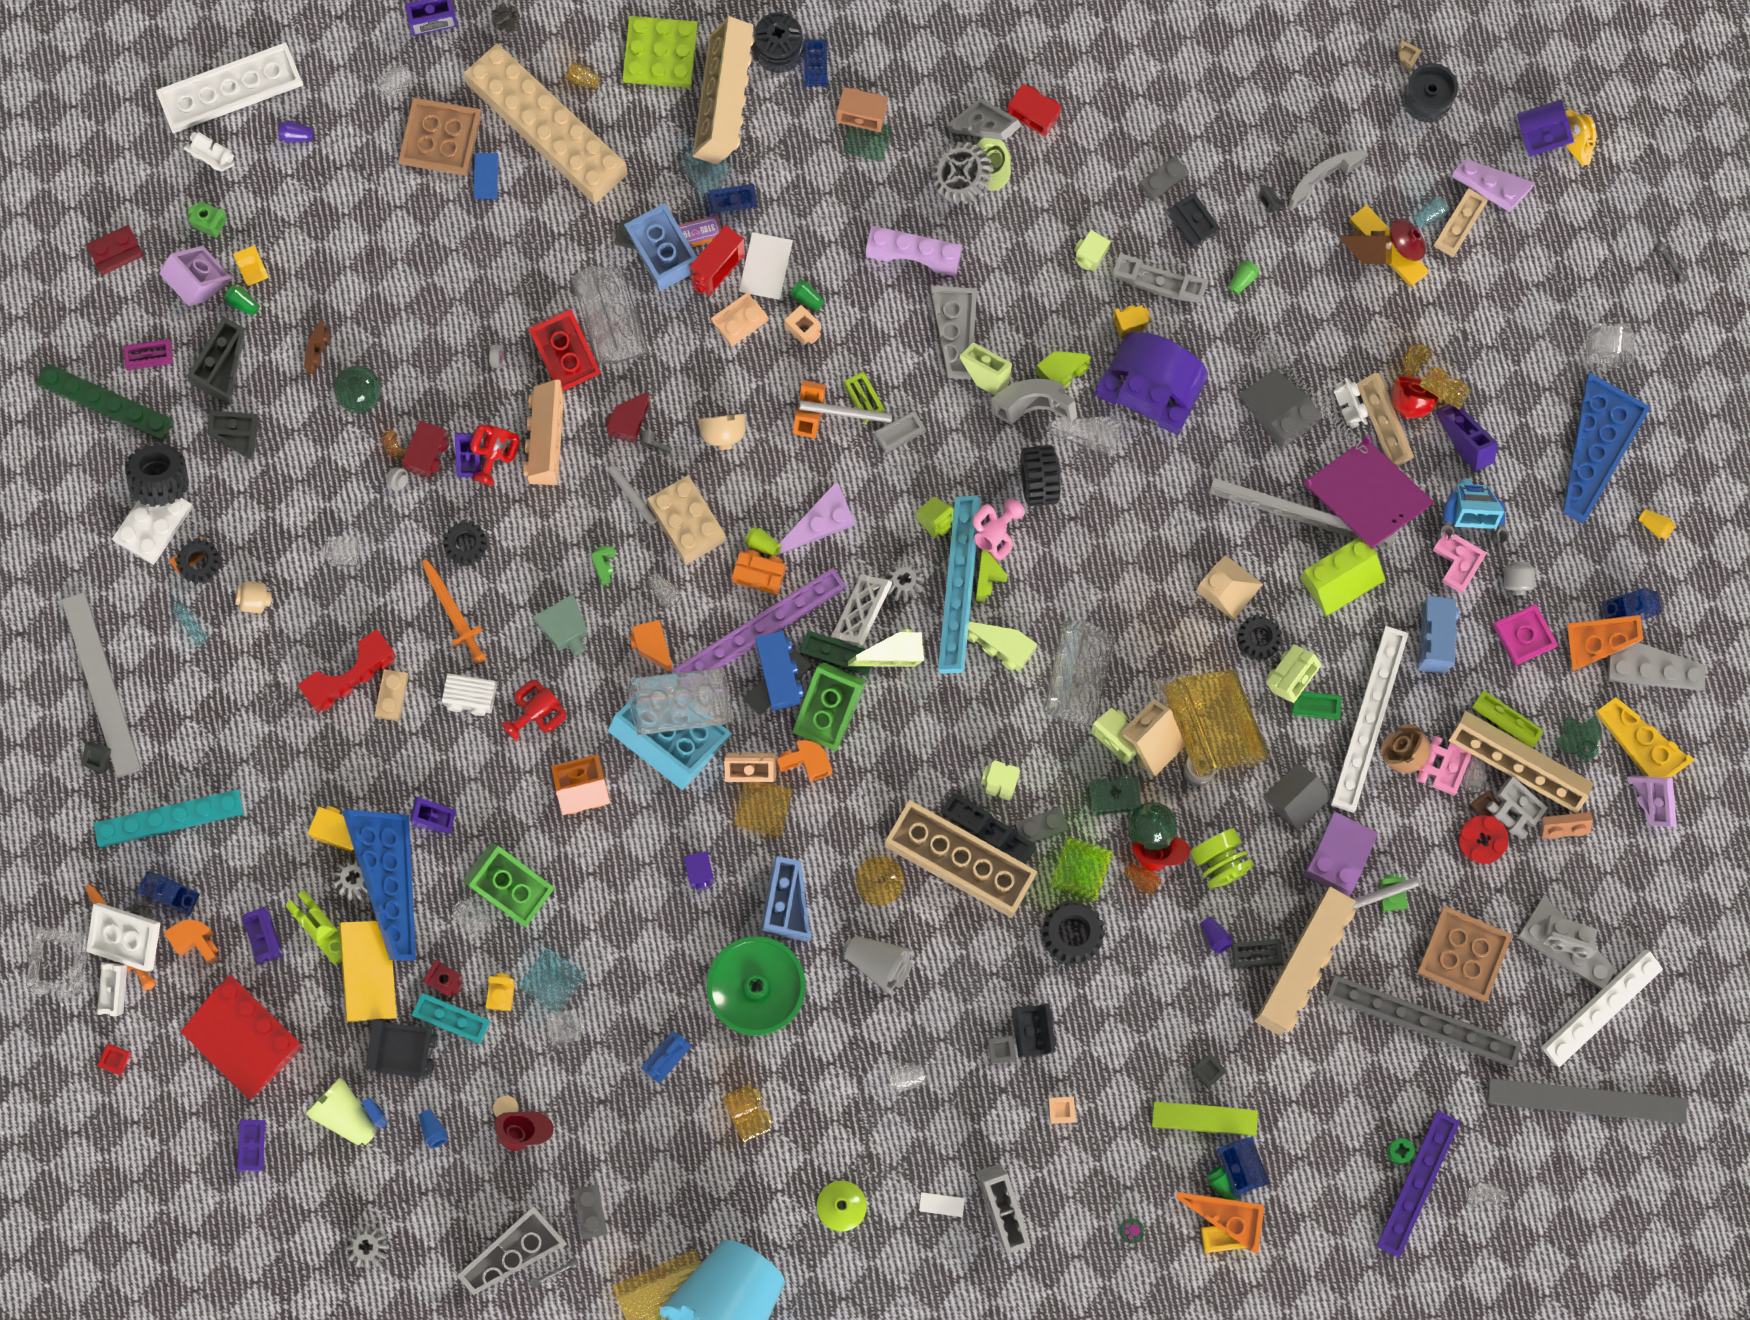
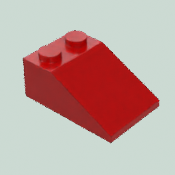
[527,307,601,391]

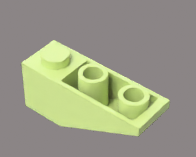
[967,621,1037,672]

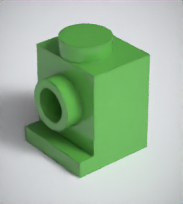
[188,201,227,238]

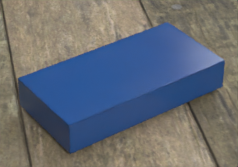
[474,153,499,199]
[361,1098,388,1129]

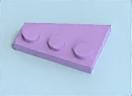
[1452,159,1535,212]

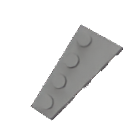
[930,285,977,380]
[1607,642,1706,691]
[1518,896,1616,990]

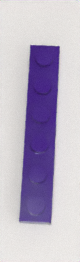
[1376,1111,1461,1258]

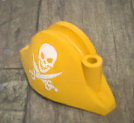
[1566,110,1597,166]

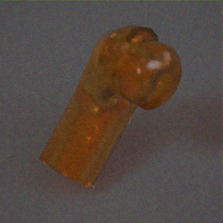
[382,430,407,459]

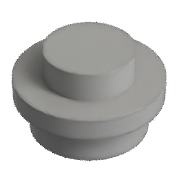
[386,468,408,491]

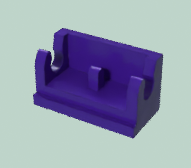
[242,906,284,965]
[236,1119,265,1173]

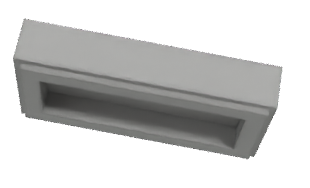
[873,410,926,454]

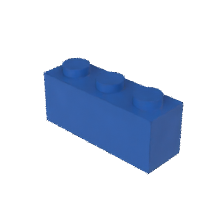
[755,631,804,711]

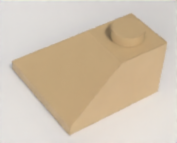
[1196,555,1263,621]

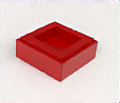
[97,1043,132,1076]

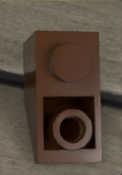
[1341,231,1392,264]

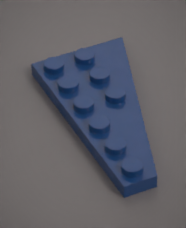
[1562,372,1651,524]
[342,809,416,961]

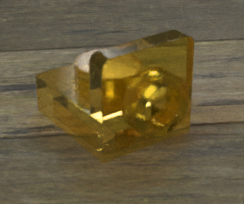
[1402,344,1433,376]

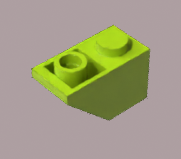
[1035,351,1091,389]
[916,497,954,539]

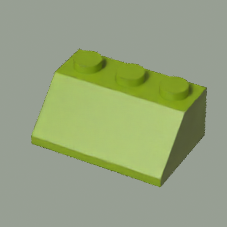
[1300,537,1386,617]

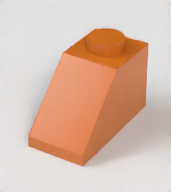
[629,619,673,672]

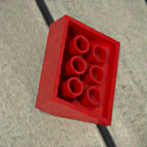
[181,975,304,1101]

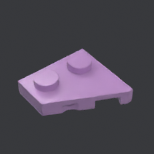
[1627,775,1677,827]

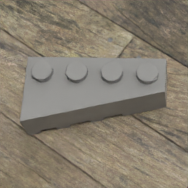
[457,1206,567,1295]

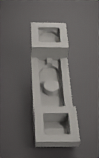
[1288,150,1368,211]
[1112,253,1208,303]

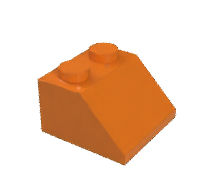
[551,754,610,815]

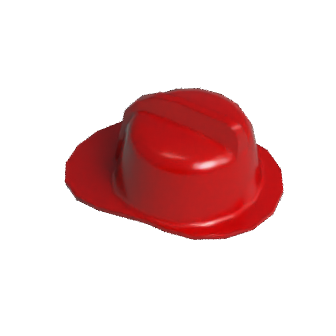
[1131,833,1190,871]

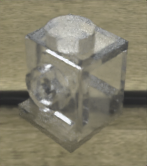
[451,899,491,939]
[546,1009,585,1048]

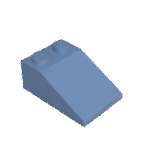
[624,203,697,291]

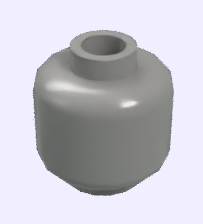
[1504,562,1535,595]

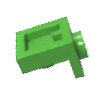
[591,546,616,586]
[1378,874,1408,912]

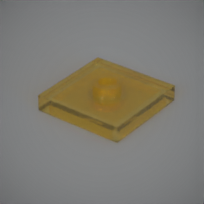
[734,782,793,837]

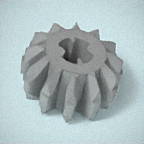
[885,561,924,603]
[333,859,369,900]
[345,1226,389,1270]

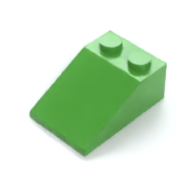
[792,662,867,751]
[462,842,554,928]

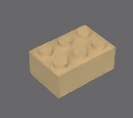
[647,475,726,565]

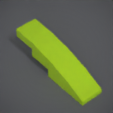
[1152,1102,1258,1136]

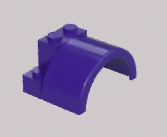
[1095,332,1208,436]

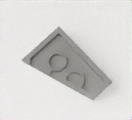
[946,98,1021,140]

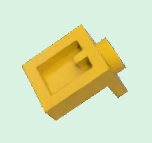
[486,973,515,1012]

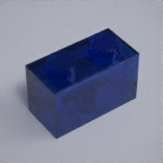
[704,184,758,217]
[1217,1137,1270,1196]

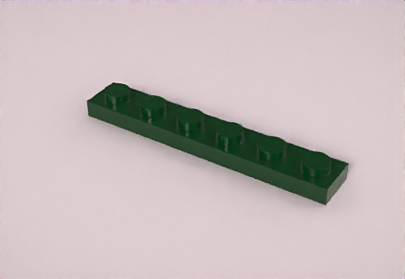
[36,363,175,442]

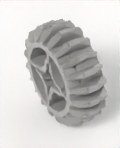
[931,142,994,204]

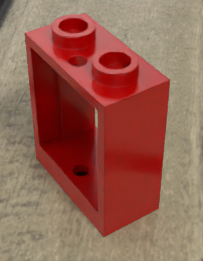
[690,225,745,297]

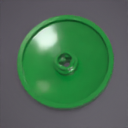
[707,936,806,1036]

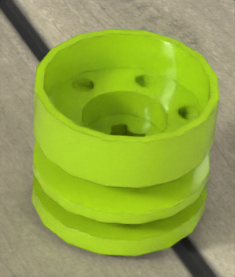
[1190,828,1255,889]

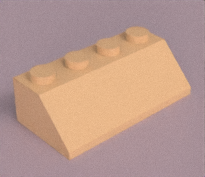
[524,380,564,485]

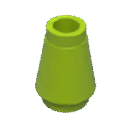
[745,527,782,557]

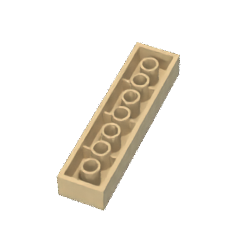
[464,43,628,205]

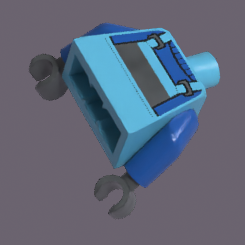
[1437,479,1509,544]

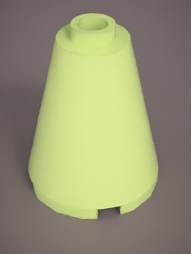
[306,1077,375,1145]

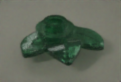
[1556,717,1602,760]

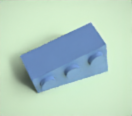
[1417,596,1459,674]
[759,856,812,942]

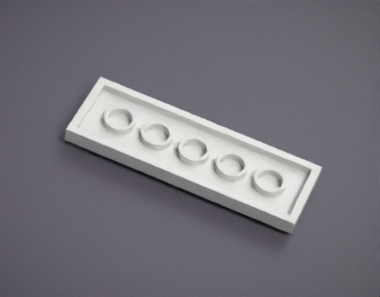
[156,42,303,133]

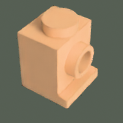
[784,305,821,345]

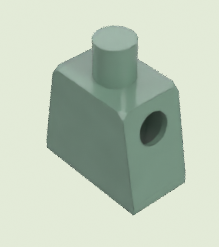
[533,594,588,656]

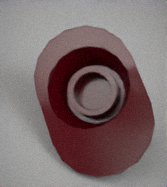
[494,1111,554,1151]

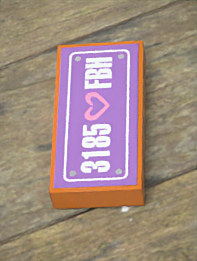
[678,215,721,247]

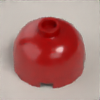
[1390,375,1440,419]

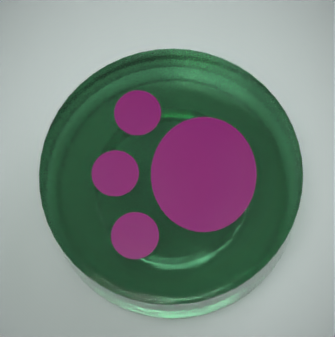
[1119,1218,1145,1244]

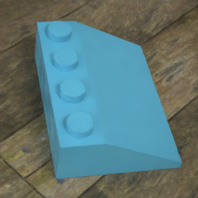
[608,675,732,791]

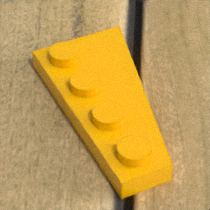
[1595,697,1695,777]

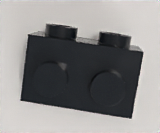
[1012,1003,1056,1058]

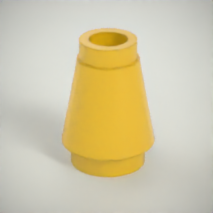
[1638,509,1676,540]

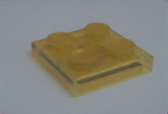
[1419,366,1472,410]

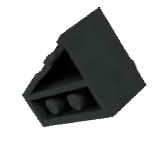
[187,316,245,406]

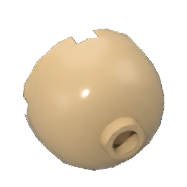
[698,414,746,450]

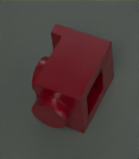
[422,960,464,999]

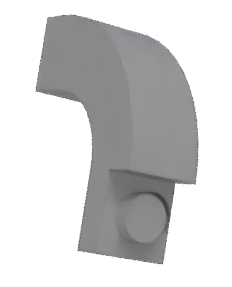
[991,379,1078,425]

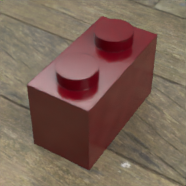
[402,421,450,479]

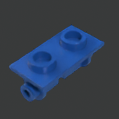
[641,1030,692,1084]

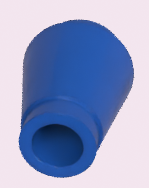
[418,1109,448,1149]

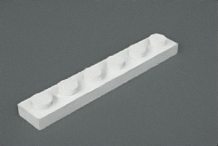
[1541,950,1663,1067]

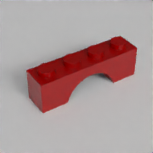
[297,629,396,713]

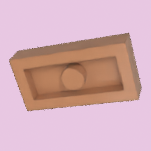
[1540,812,1593,839]

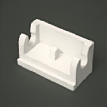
[96,962,127,1016]

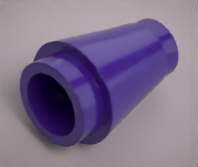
[279,120,313,143]
[1200,916,1233,954]

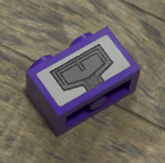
[405,0,458,36]

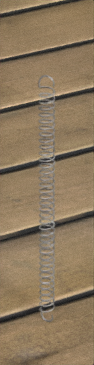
[1247,327,1368,453]

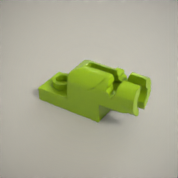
[286,890,342,966]

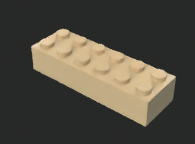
[692,16,754,165]
[885,800,1038,918]
[1254,887,1356,1036]

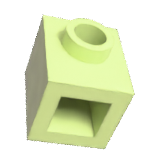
[1074,230,1111,272]

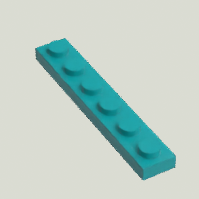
[94,789,244,848]

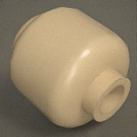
[235,581,272,614]

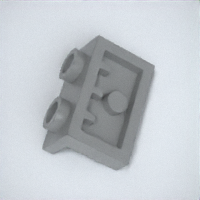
[1543,914,1598,959]

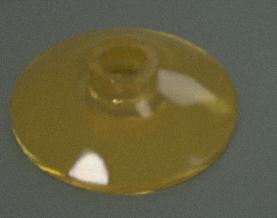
[856,857,905,905]

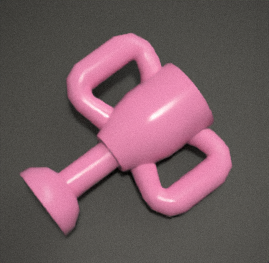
[972,498,1025,561]

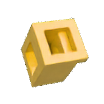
[1112,305,1150,339]

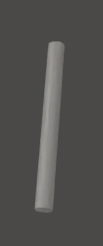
[798,400,892,423]

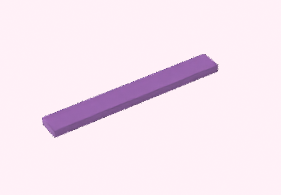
[673,568,846,690]

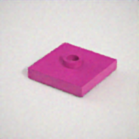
[1493,604,1558,667]

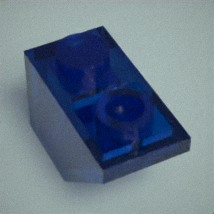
[1602,588,1662,620]
[137,871,200,916]

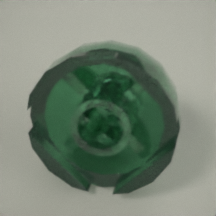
[334,365,382,414]
[1128,802,1177,850]

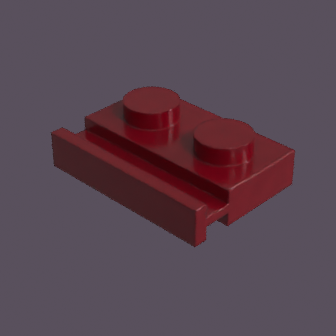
[86,224,144,276]

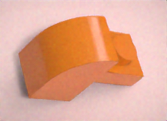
[793,380,826,439]
[777,740,832,783]
[163,920,219,965]

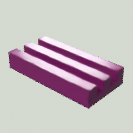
[123,339,174,371]

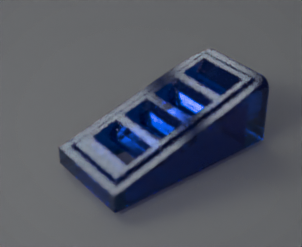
[804,39,828,87]

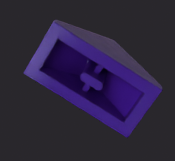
[454,433,482,478]
[410,797,456,834]

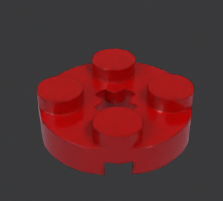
[1458,815,1508,864]

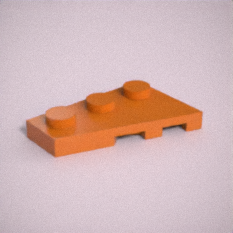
[1567,615,1643,672]

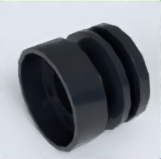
[754,12,802,73]

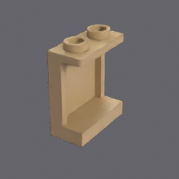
[1121,699,1188,776]

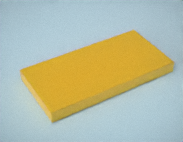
[339,921,397,1022]

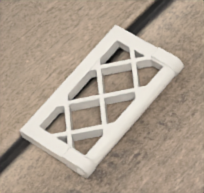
[830,574,892,646]

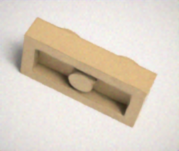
[374,669,409,721]

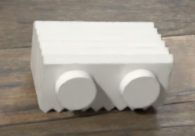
[442,673,497,716]

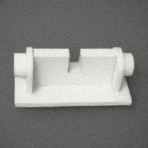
[183,132,235,172]
[1333,378,1369,429]

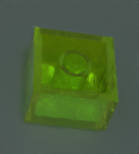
[1049,836,1113,903]

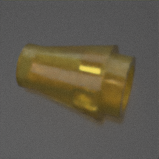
[565,62,601,90]

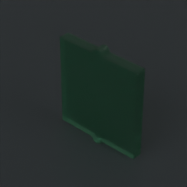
[843,125,892,162]

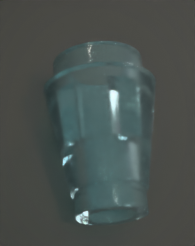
[1414,196,1449,228]

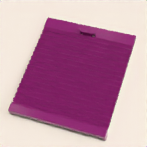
[1304,435,1434,549]

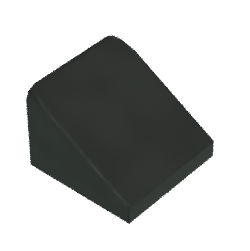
[1258,185,1283,214]

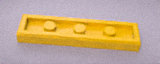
[1349,205,1429,287]

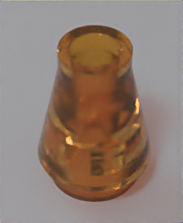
[1124,863,1162,895]

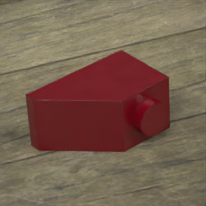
[605,393,651,444]

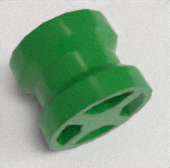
[1387,1138,1415,1165]

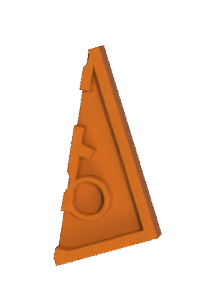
[1176,1192,1264,1254]

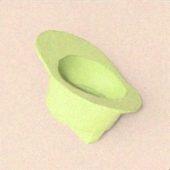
[976,137,1011,191]

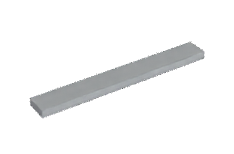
[1209,478,1396,549]
[61,592,142,778]

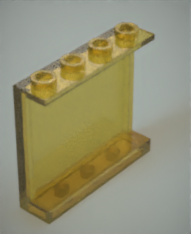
[1162,669,1270,777]

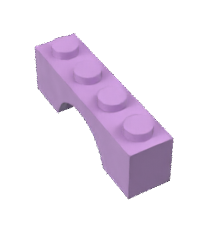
[866,225,962,277]

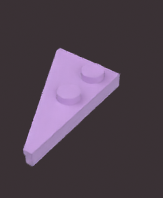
[778,482,855,555]

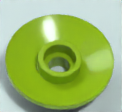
[817,1181,867,1232]

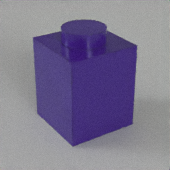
[684,851,715,891]

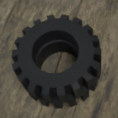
[125,443,189,507]
[1020,445,1061,507]
[1041,900,1105,966]

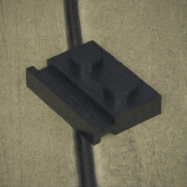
[1166,192,1221,248]

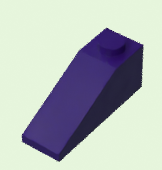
[1435,401,1497,472]

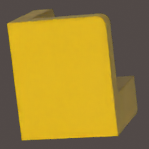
[233,245,269,286]

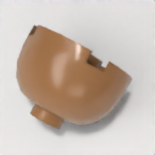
[1380,724,1431,774]

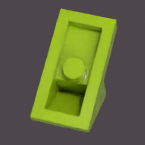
[976,550,1008,603]

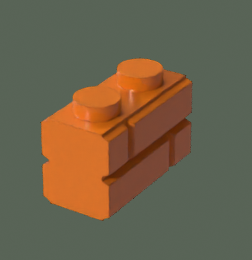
[732,550,786,595]

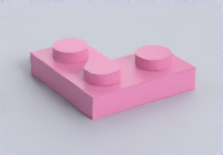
[1432,531,1487,594]

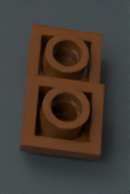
[304,321,331,374]

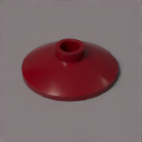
[1390,219,1426,261]

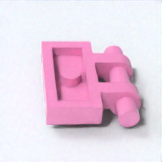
[1416,736,1472,796]

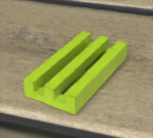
[843,371,885,424]

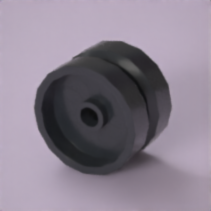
[1402,63,1458,123]

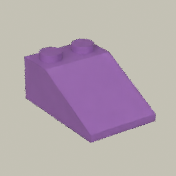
[1303,811,1378,896]

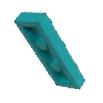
[412,993,491,1045]

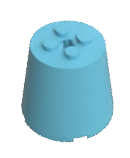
[660,1240,785,1320]

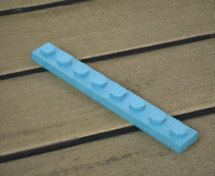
[938,495,981,674]

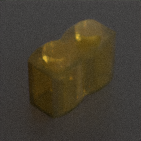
[723,1084,773,1144]

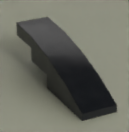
[940,793,1037,864]

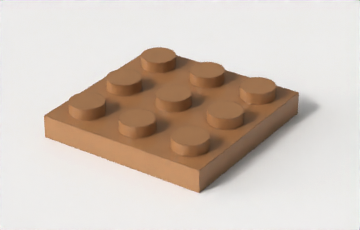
[398,98,482,176]
[1416,905,1513,1003]

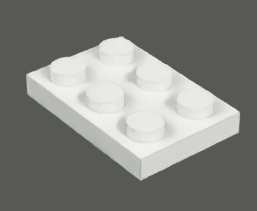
[112,498,193,565]
[86,903,160,972]

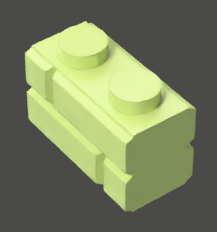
[1266,644,1321,703]
[981,760,1020,801]

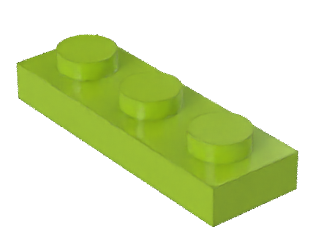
[1472,690,1544,748]

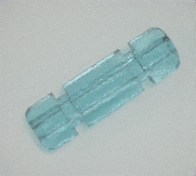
[172,603,208,645]

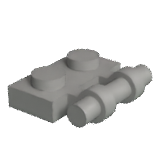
[1486,776,1548,840]

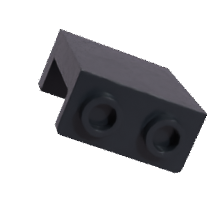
[365,1019,438,1079]

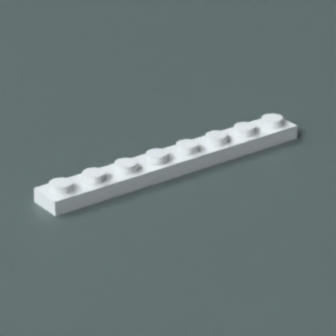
[1331,626,1409,813]

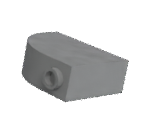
[976,1164,1031,1254]

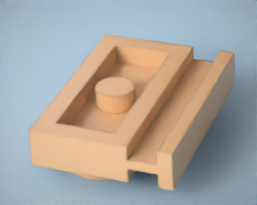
[711,292,769,347]

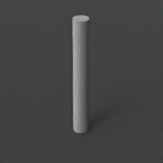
[608,465,657,526]
[1353,876,1420,909]

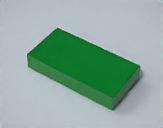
[1291,691,1342,721]

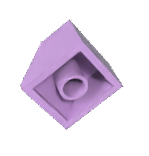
[159,246,232,306]

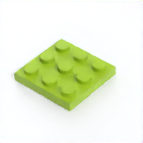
[623,16,698,88]

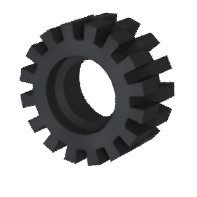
[443,520,488,566]
[175,538,222,584]
[1237,614,1282,660]

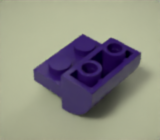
[1517,99,1575,157]

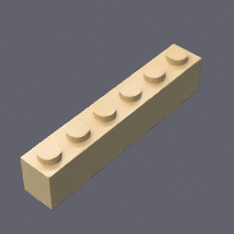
[1449,710,1593,814]

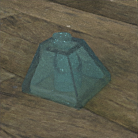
[518,947,587,1016]

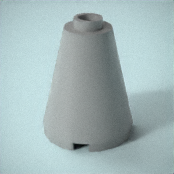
[843,936,915,995]

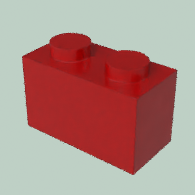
[1007,84,1062,137]

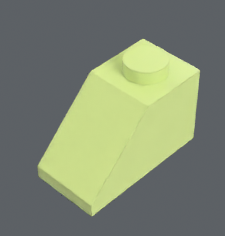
[960,342,1012,395]

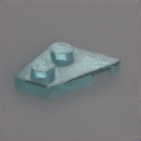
[680,144,732,204]

